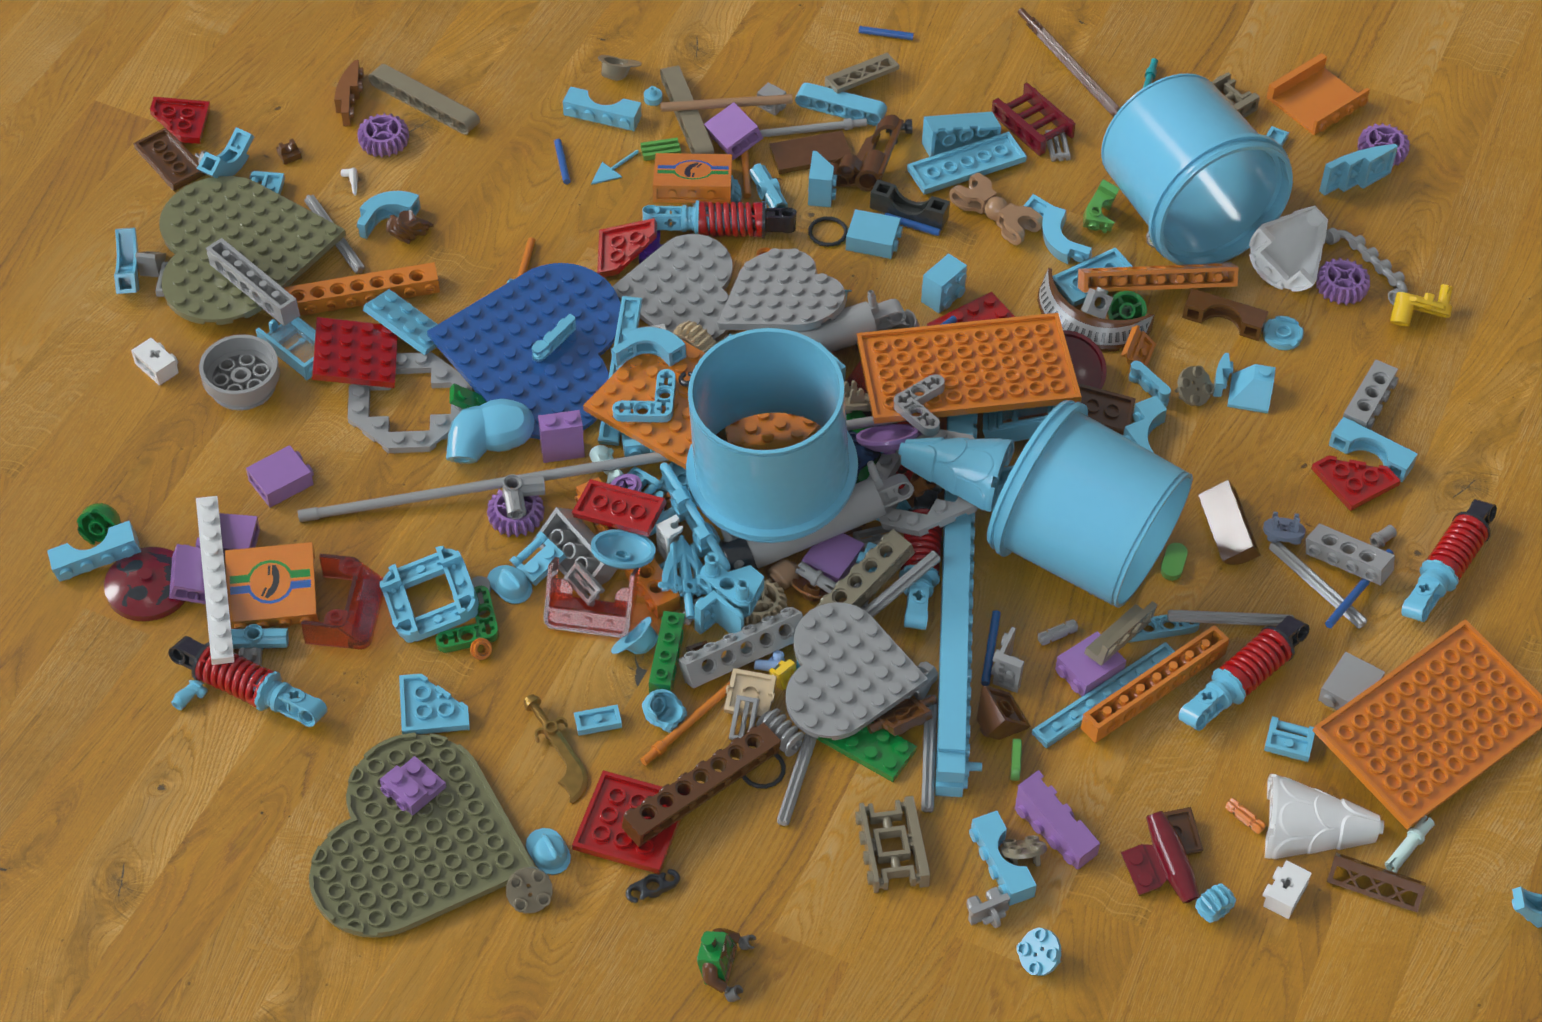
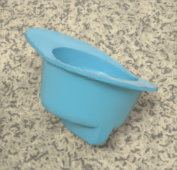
[487,565,532,604]
[611,617,658,654]
[526,828,571,875]

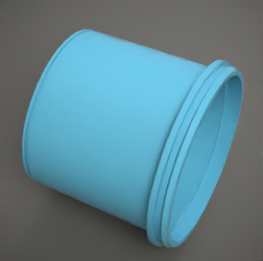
[1101,73,1293,265]
[686,328,858,543]
[987,400,1193,608]

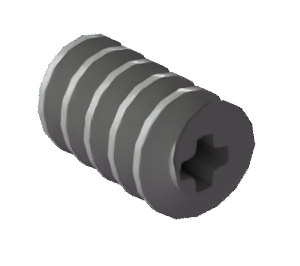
[756,708,804,757]

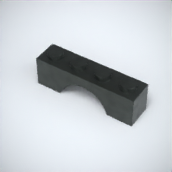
[870,180,950,230]

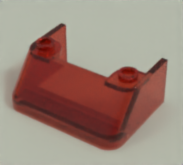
[301,554,384,650]
[544,557,640,638]

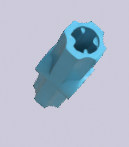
[750,163,788,208]
[231,624,289,650]

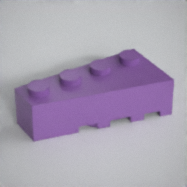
[1015,770,1100,870]

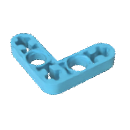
[612,369,676,422]

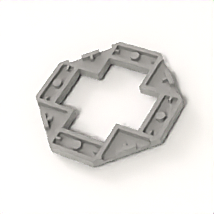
[348,352,472,453]
[867,429,978,537]

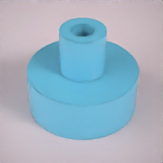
[644,86,662,106]

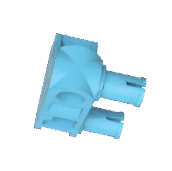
[697,553,764,618]

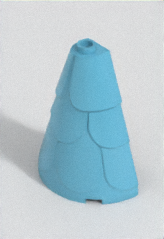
[898,437,1014,512]

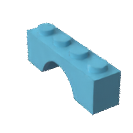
[563,86,642,131]
[1329,417,1418,482]
[47,521,141,582]
[969,811,1037,906]

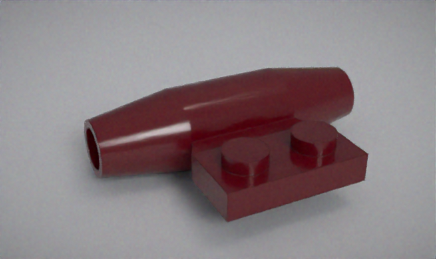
[1121,811,1200,904]

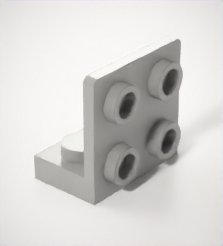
[991,627,1024,693]

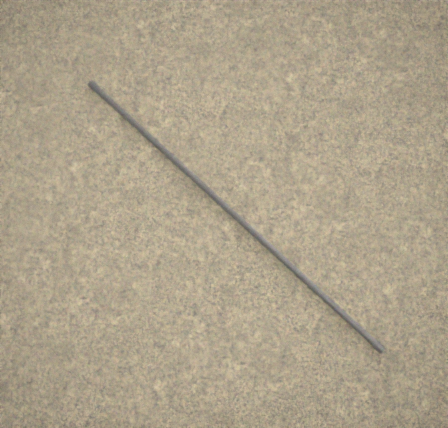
[298,416,904,522]

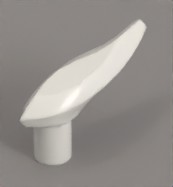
[341,167,358,196]

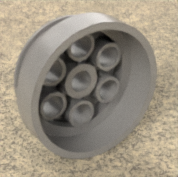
[199,335,280,410]

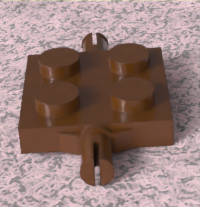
[867,695,937,736]

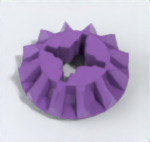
[611,474,643,492]

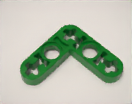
[436,585,499,653]

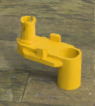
[1390,284,1454,326]

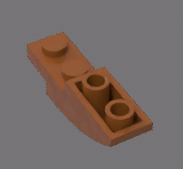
[334,60,364,126]

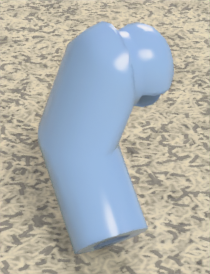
[754,650,785,671]

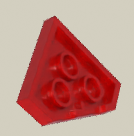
[150,96,210,144]
[597,218,657,277]
[1311,455,1401,511]

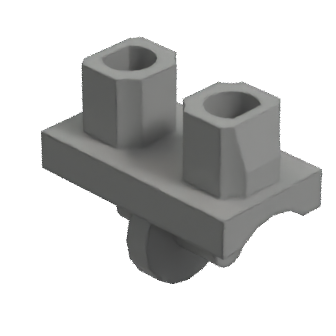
[966,887,1010,928]

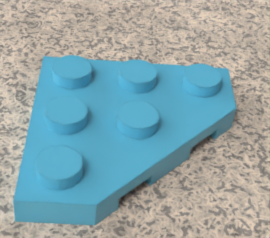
[399,674,470,735]

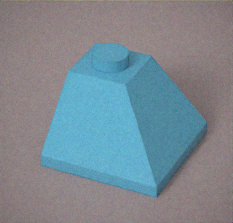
[1227,364,1276,414]

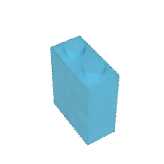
[846,209,903,259]

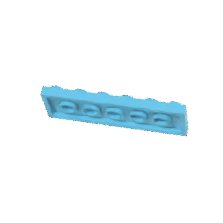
[907,132,1026,195]

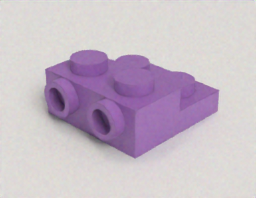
[380,756,446,816]

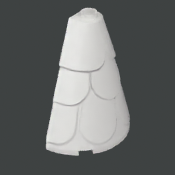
[1249,206,1328,292]
[1265,774,1384,859]

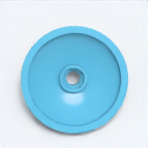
[591,529,656,570]

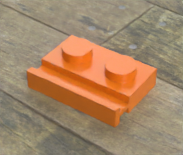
[1121,325,1156,367]

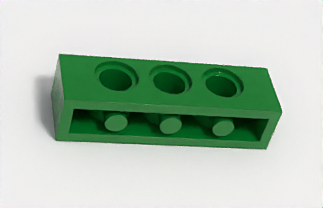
[649,611,686,694]

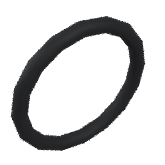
[808,216,848,247]
[742,753,786,789]

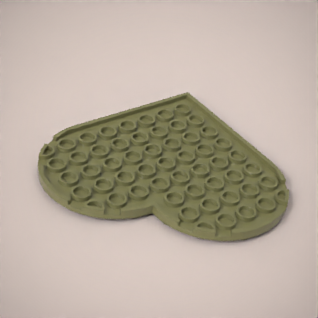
[159,176,346,325]
[309,733,535,938]

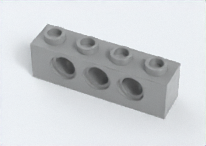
[1343,360,1399,430]
[1306,523,1395,586]

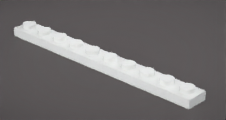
[196,496,234,665]

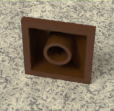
[976,686,1031,740]

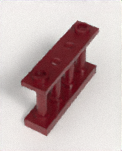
[992,82,1076,156]

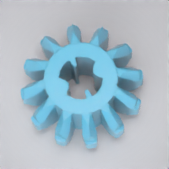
[1195,883,1236,923]

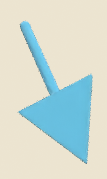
[591,150,639,185]

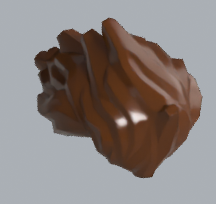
[386,210,434,244]

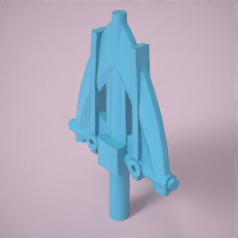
[658,535,708,619]

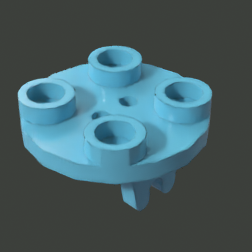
[1017,928,1061,976]

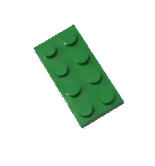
[817,722,917,782]

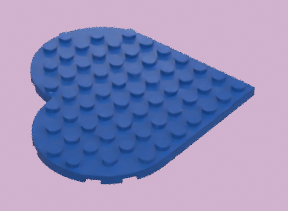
[427,263,621,439]

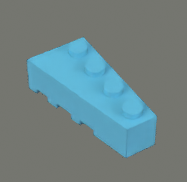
[922,112,1001,157]

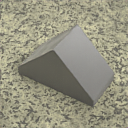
[135,251,167,277]

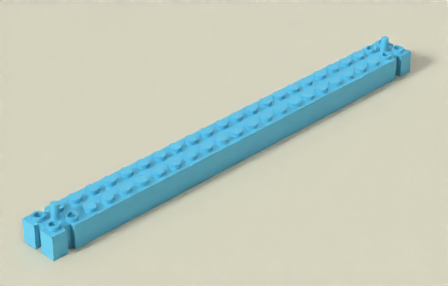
[935,413,982,797]

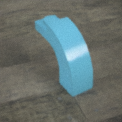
[197,127,255,179]
[357,191,421,239]
[1042,204,1092,264]
[611,327,686,367]

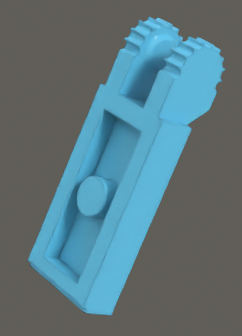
[532,314,576,362]

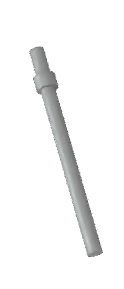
[760,118,867,137]

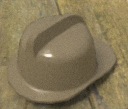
[598,55,642,80]

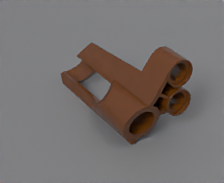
[830,114,904,191]

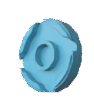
[1263,316,1303,350]

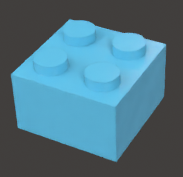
[921,253,967,313]

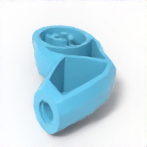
[446,399,534,463]

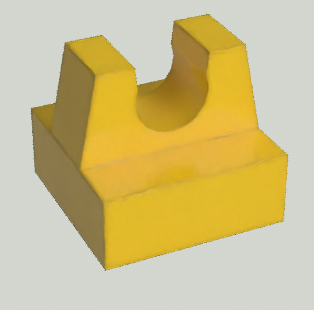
[769,659,797,691]

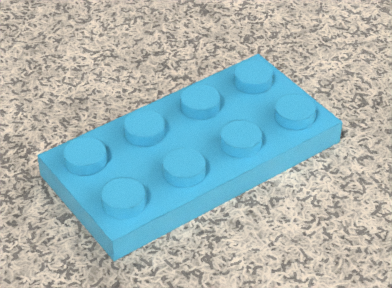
[1053,247,1133,307]
[363,289,438,355]

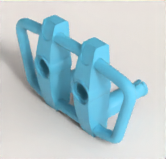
[645,462,731,571]

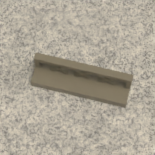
[825,53,899,94]
[1084,601,1157,666]

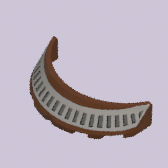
[1037,267,1155,352]

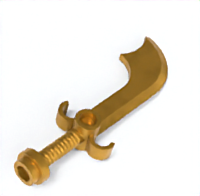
[524,694,587,803]

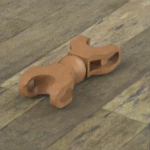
[950,173,1043,245]

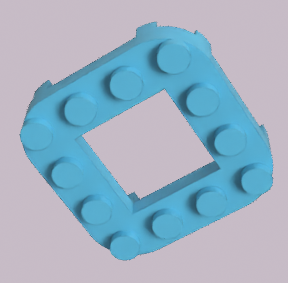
[380,546,479,643]

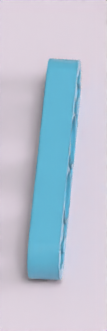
[1128,615,1200,643]

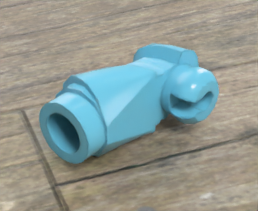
[171,680,208,710]

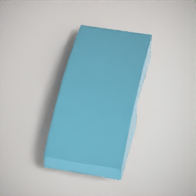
[1213,353,1233,397]

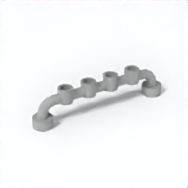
[1325,228,1408,305]

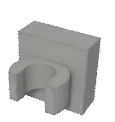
[239,647,263,666]

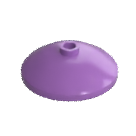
[856,424,919,455]

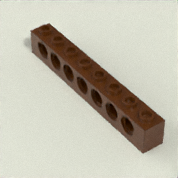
[622,722,781,847]

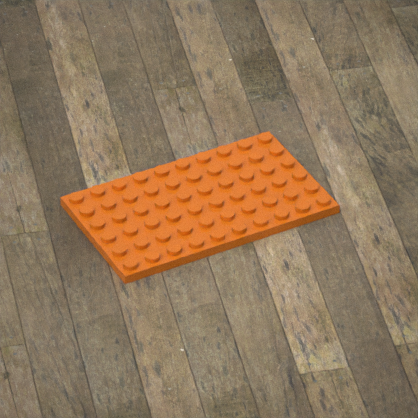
[857,313,1082,424]
[583,327,821,469]
[1312,619,1542,830]

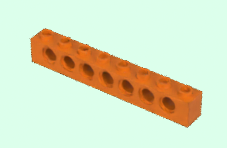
[284,262,440,316]
[1078,263,1238,293]
[575,477,680,619]
[1081,625,1229,743]

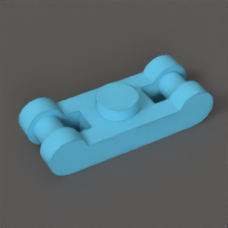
[1129,361,1171,407]

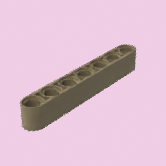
[368,64,480,135]
[660,65,714,154]

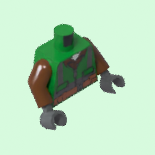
[697,928,756,1002]

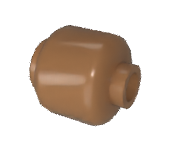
[767,559,799,591]

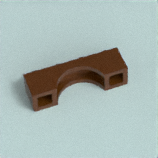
[1182,288,1268,341]

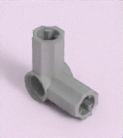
[502,474,545,520]

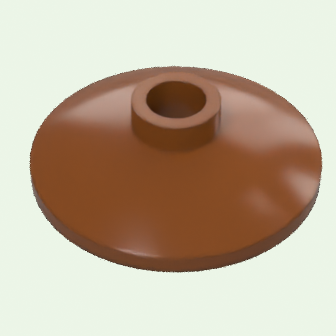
[792,577,829,601]

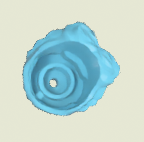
[642,689,687,733]

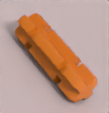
[1225,798,1266,834]

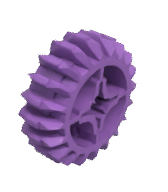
[357,113,409,157]
[1357,123,1410,167]
[1316,258,1370,306]
[487,489,544,537]

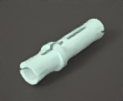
[1384,816,1435,873]

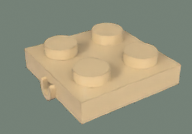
[724,668,777,718]

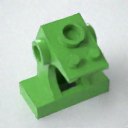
[1083,179,1120,233]

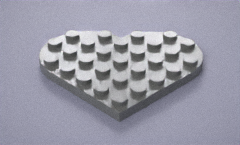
[612,234,732,342]
[718,248,846,331]
[786,602,928,740]

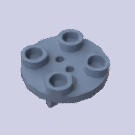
[1263,512,1306,545]

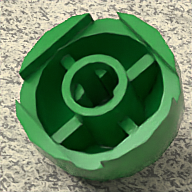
[1107,291,1147,320]
[77,503,121,545]

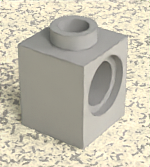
[757,82,786,116]
[1081,287,1113,319]

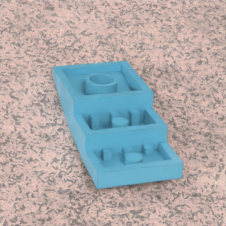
[1319,144,1398,196]

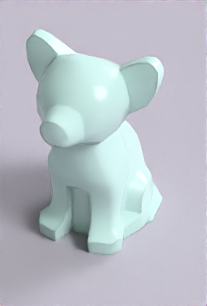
[589,445,623,484]

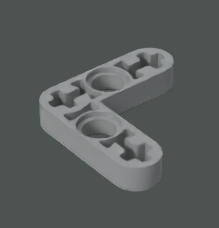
[894,374,945,436]

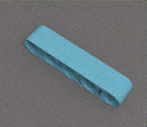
[795,83,887,126]

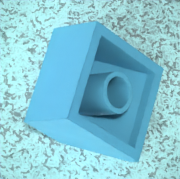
[808,151,837,207]

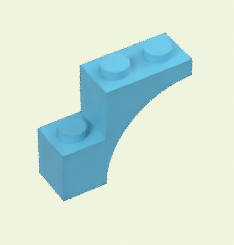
[114,227,139,294]
[1123,396,1167,453]
[1512,886,1542,928]

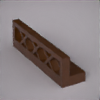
[1327,852,1426,912]

